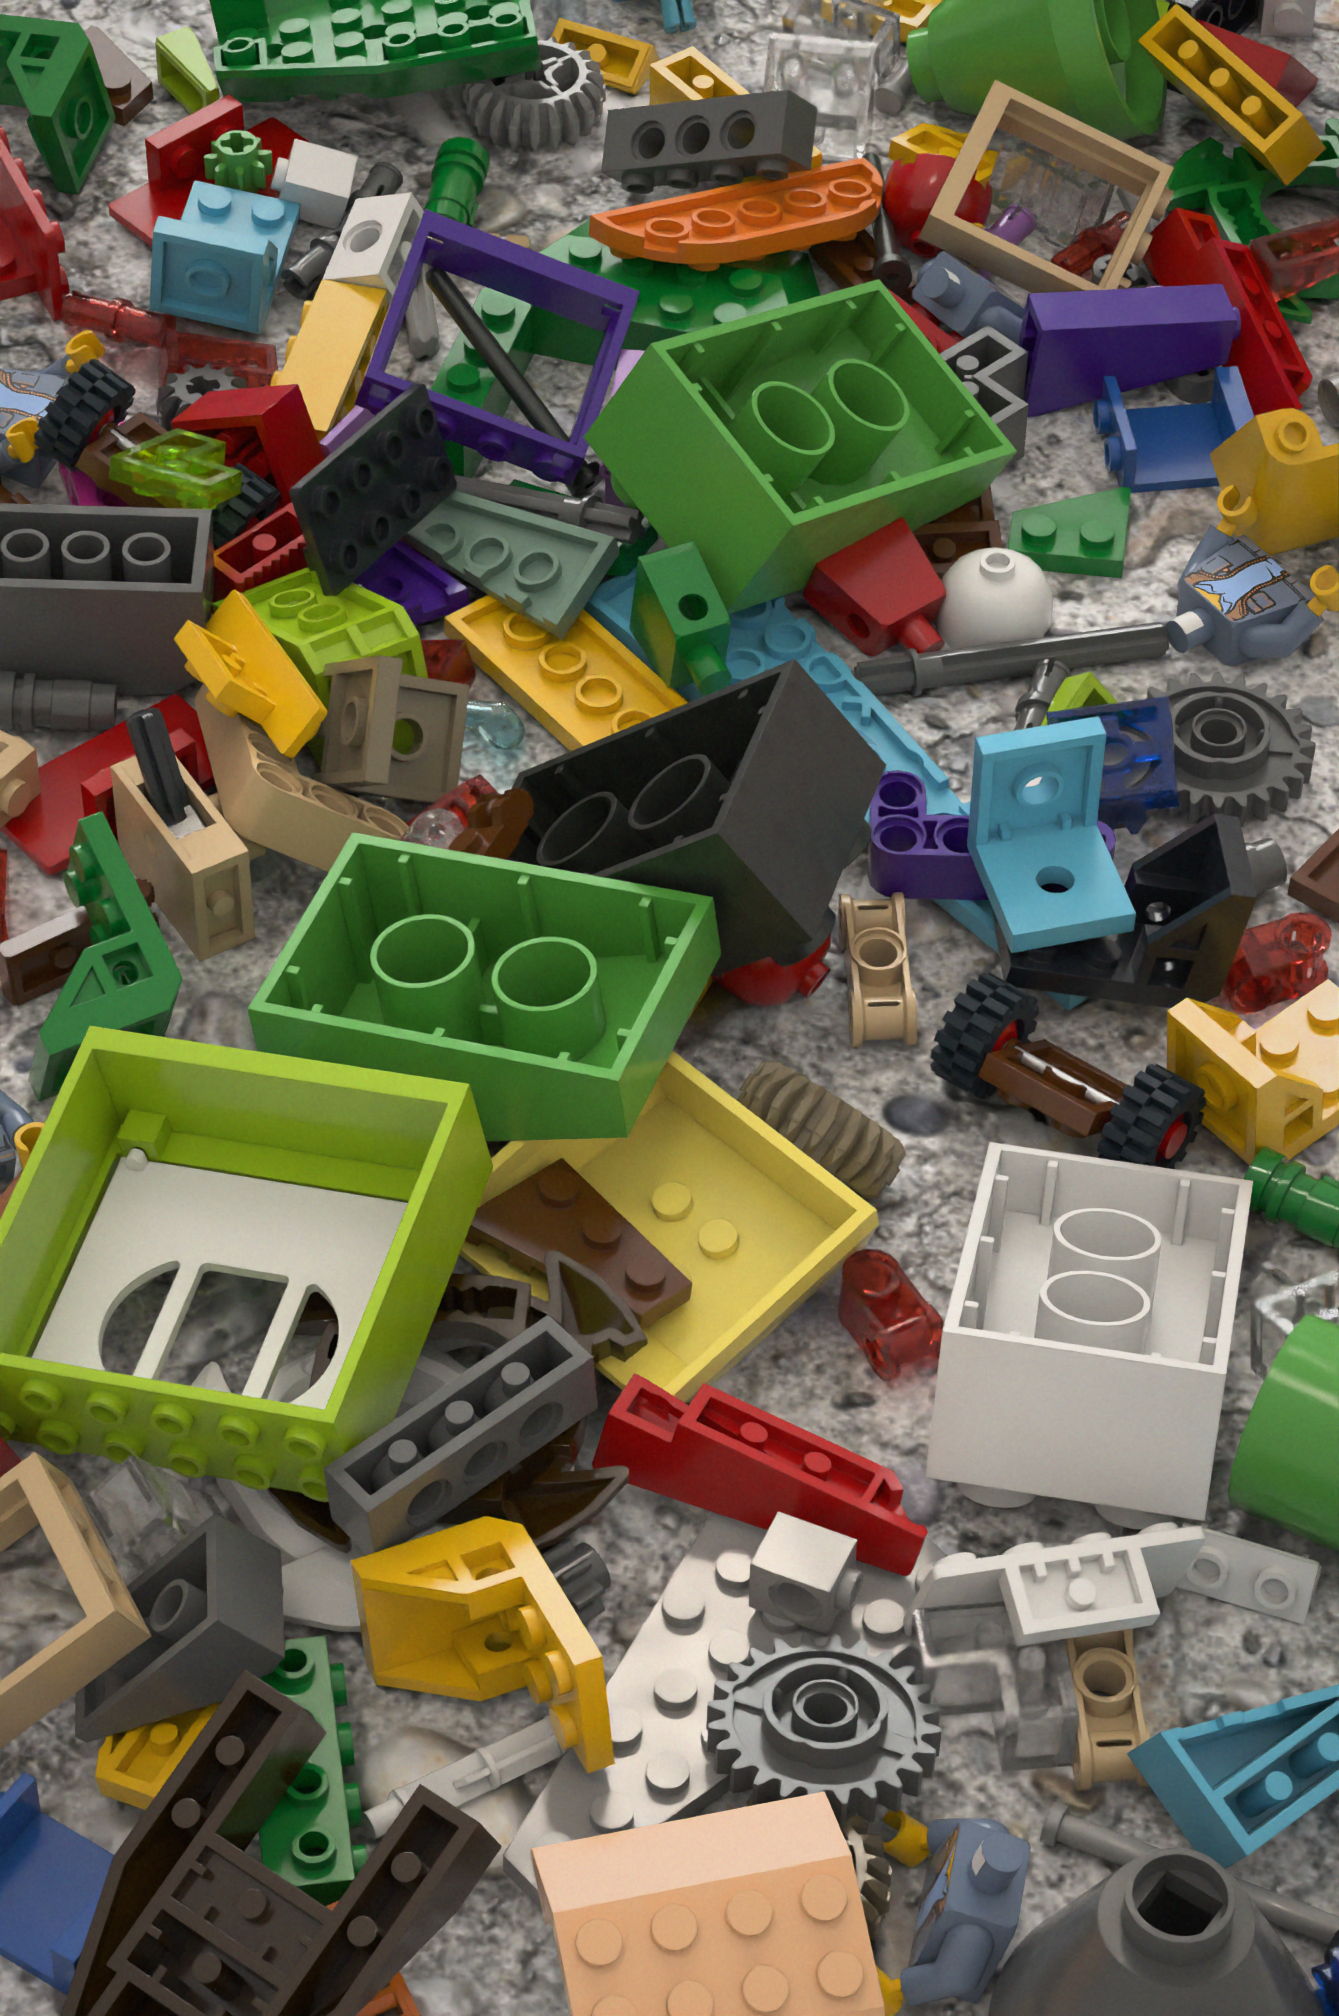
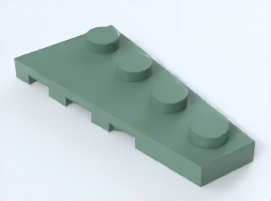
[400,491,620,640]

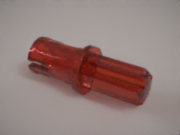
[1050,211,1131,277]

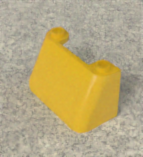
[1210,408,1339,556]

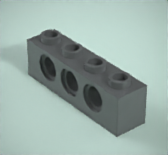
[601,89,818,194]
[323,1315,598,1555]

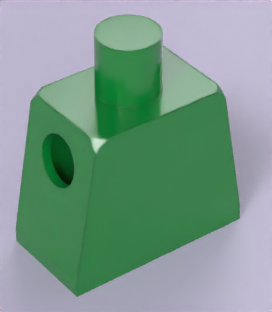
[629,541,732,695]

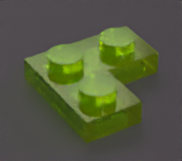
[109,428,242,510]

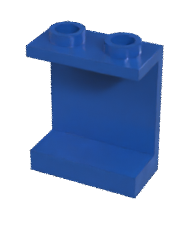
[1093,366,1254,493]
[0,1772,114,1995]

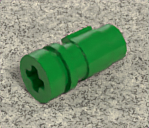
[424,137,490,227]
[1244,1146,1339,1249]

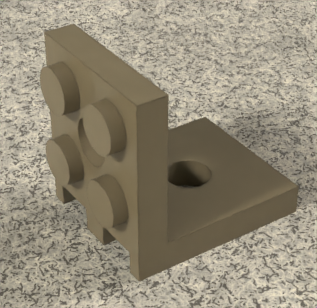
[311,655,470,807]

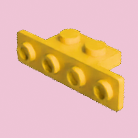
[174,590,328,759]

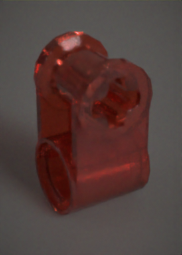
[1222,912,1332,1014]
[838,1249,944,1382]

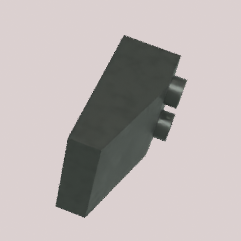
[508,659,886,976]

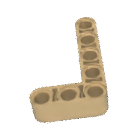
[194,684,412,872]

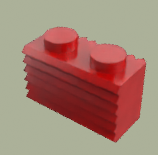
[211,502,308,614]

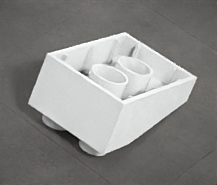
[925,1142,1253,1530]

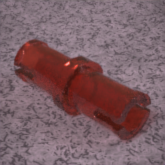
[61,290,176,350]

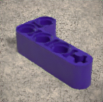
[868,770,1116,900]

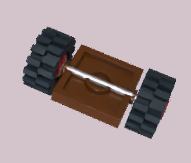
[34,359,280,550]
[930,972,1206,1169]

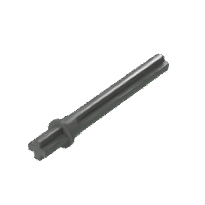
[455,475,646,545]
[854,622,1169,696]

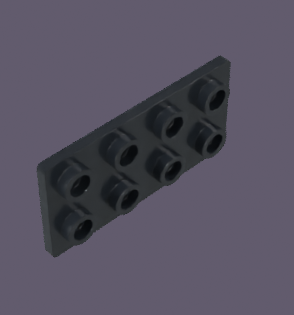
[289,384,457,596]

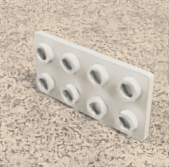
[903,1522,1206,1646]

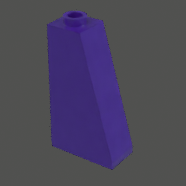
[1019,284,1241,417]

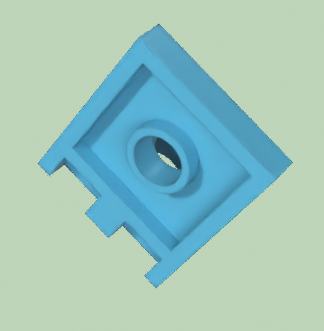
[967,716,1136,953]

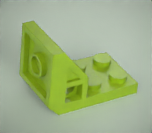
[212,567,428,769]

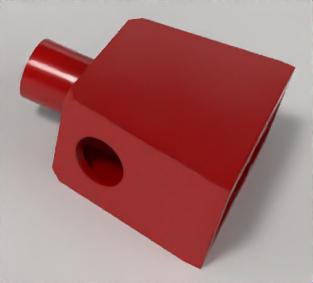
[802,517,946,656]

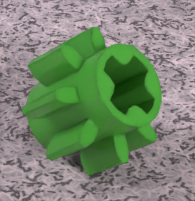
[204,130,273,194]

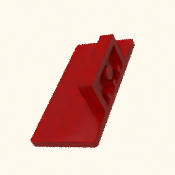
[108,95,310,247]
[0,126,70,321]
[0,694,216,875]

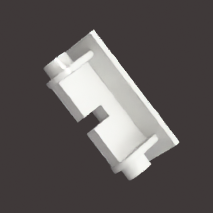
[1176,1522,1322,1625]

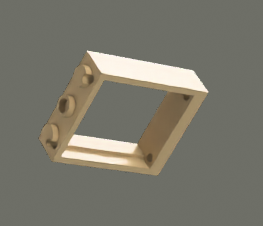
[918,80,1174,293]
[0,1452,151,1749]

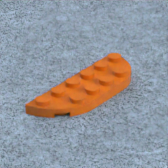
[589,157,883,271]

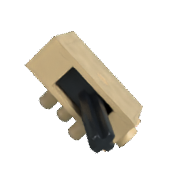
[110,708,267,962]

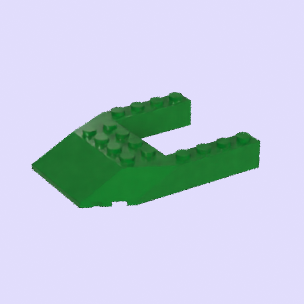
[430,219,821,478]

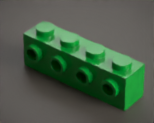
[258,1635,367,1906]

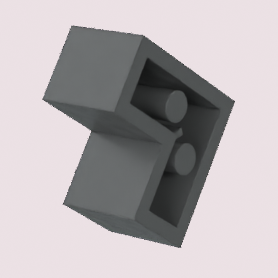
[940,325,1028,469]

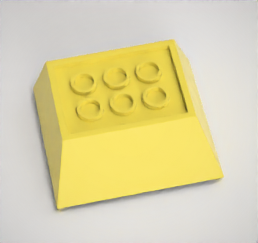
[459,1050,879,1404]

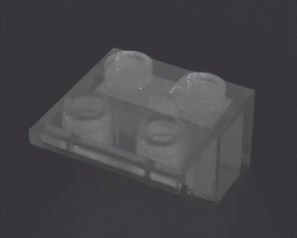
[763,32,877,165]

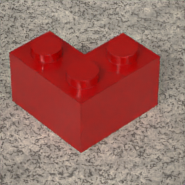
[170,384,325,515]

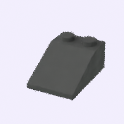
[75,1513,285,1743]

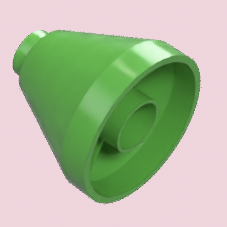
[906,0,1167,141]

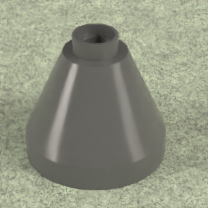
[988,1848,1324,2016]

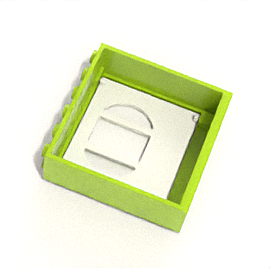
[0,1026,493,1502]

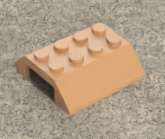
[530,1792,885,2016]

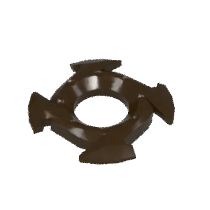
[266,1250,648,1554]

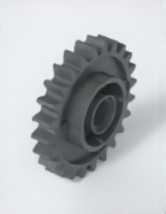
[1123,672,1316,827]
[706,1633,942,1828]

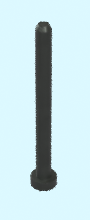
[861,152,912,295]
[425,267,604,498]

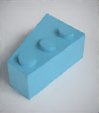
[1127,1684,1339,1869]

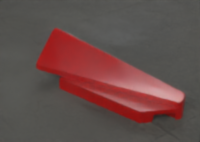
[1142,208,1313,416]
[592,1373,928,1576]

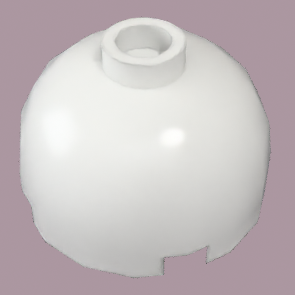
[934,547,1053,649]

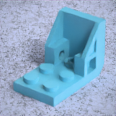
[149,180,301,334]

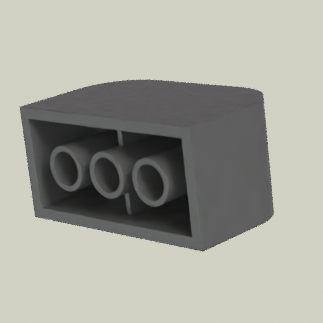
[0,503,215,695]

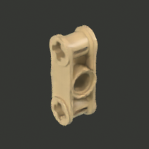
[838,892,917,1048]
[1054,1628,1151,1791]

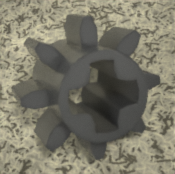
[539,1539,611,1625]

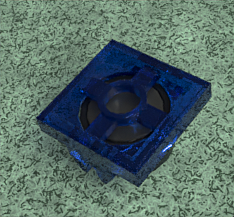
[1046,696,1180,835]

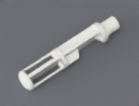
[362,1715,567,1839]

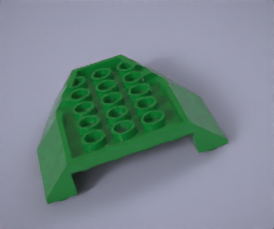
[209,0,543,103]

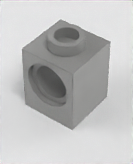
[749,1511,864,1635]

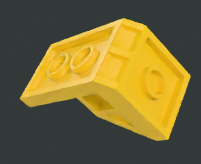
[1167,979,1339,1165]
[350,1516,615,1773]

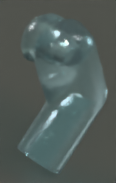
[465,700,525,751]

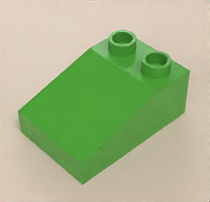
[584,279,1017,615]
[247,832,721,1141]

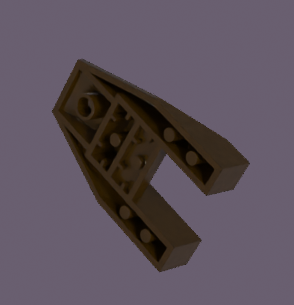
[60,1670,502,2016]

